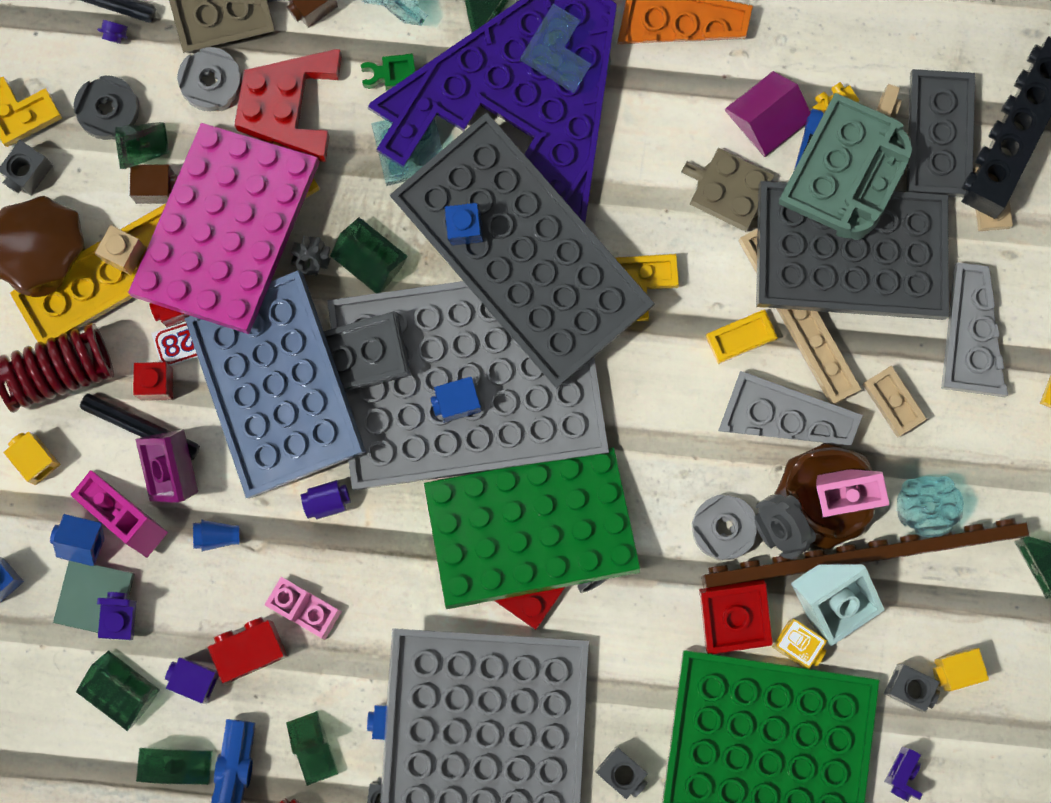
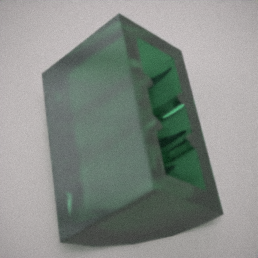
[330,217,408,293]
[76,651,160,732]

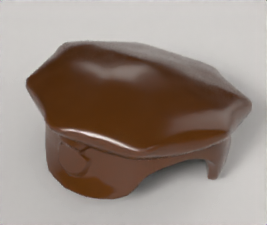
[0,196,85,297]
[774,443,876,549]

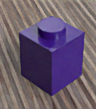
[165,657,219,704]

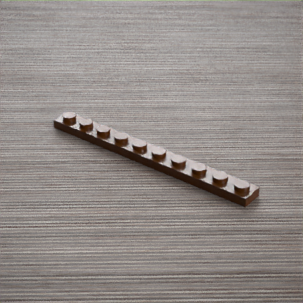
[701,518,1029,588]

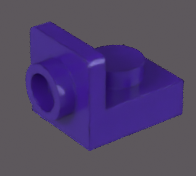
[97,592,137,640]
[884,747,923,802]

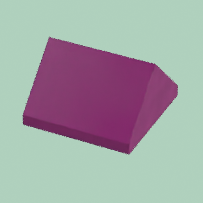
[725,71,810,157]
[135,429,198,502]

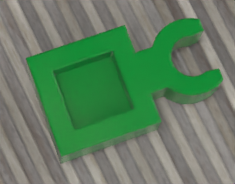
[361,53,415,91]

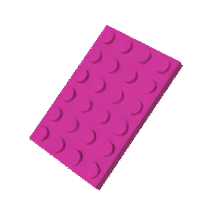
[128,123,320,334]

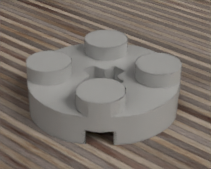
[177,47,242,111]
[691,495,757,560]

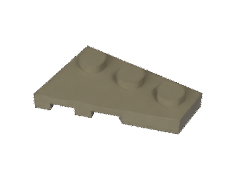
[169,0,275,53]

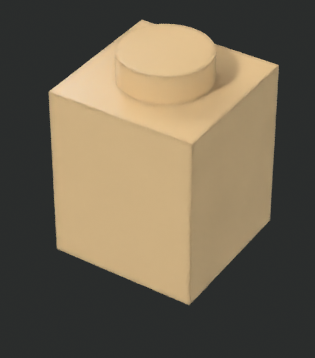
[95,225,146,275]

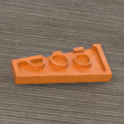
[617,0,753,44]

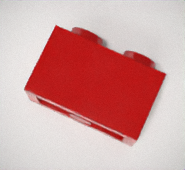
[207,617,288,684]

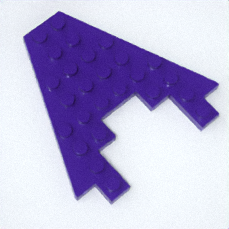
[368,0,617,223]

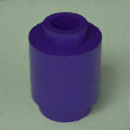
[301,480,351,520]

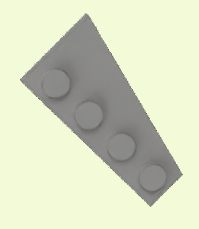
[941,262,1008,397]
[718,371,863,446]

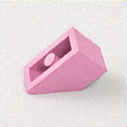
[816,469,889,517]

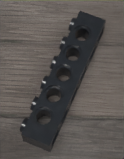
[961,36,1051,219]

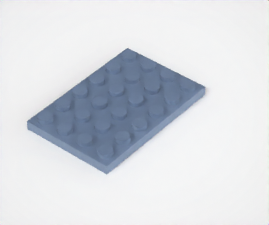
[185,270,366,498]

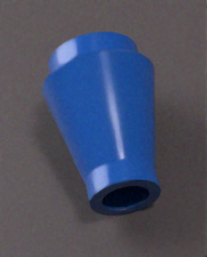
[193,519,239,552]

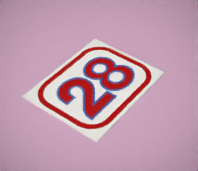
[151,322,198,366]

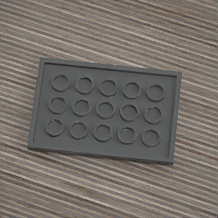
[756,181,949,320]

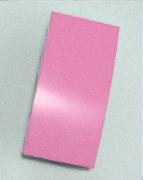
[265,577,342,640]

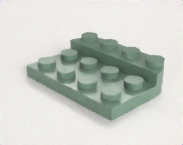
[779,93,912,240]

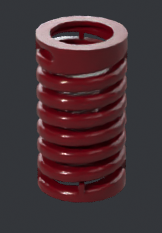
[0,323,114,413]

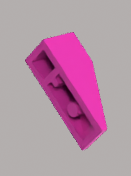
[70,470,168,558]

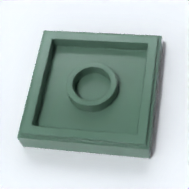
[53,561,135,633]

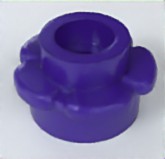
[97,20,128,44]

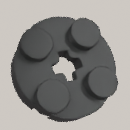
[74,75,139,140]
[754,494,816,559]

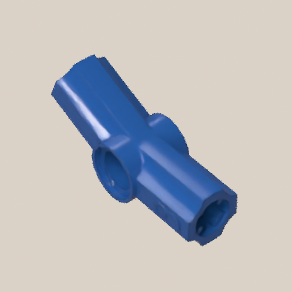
[211,719,256,803]

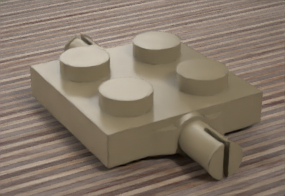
[681,148,775,232]

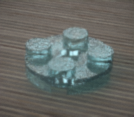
[897,476,964,537]

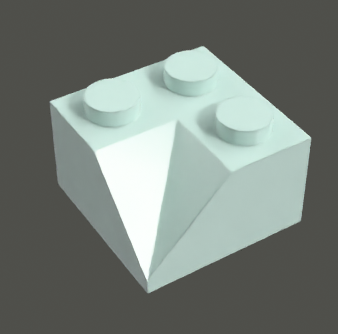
[791,564,885,646]

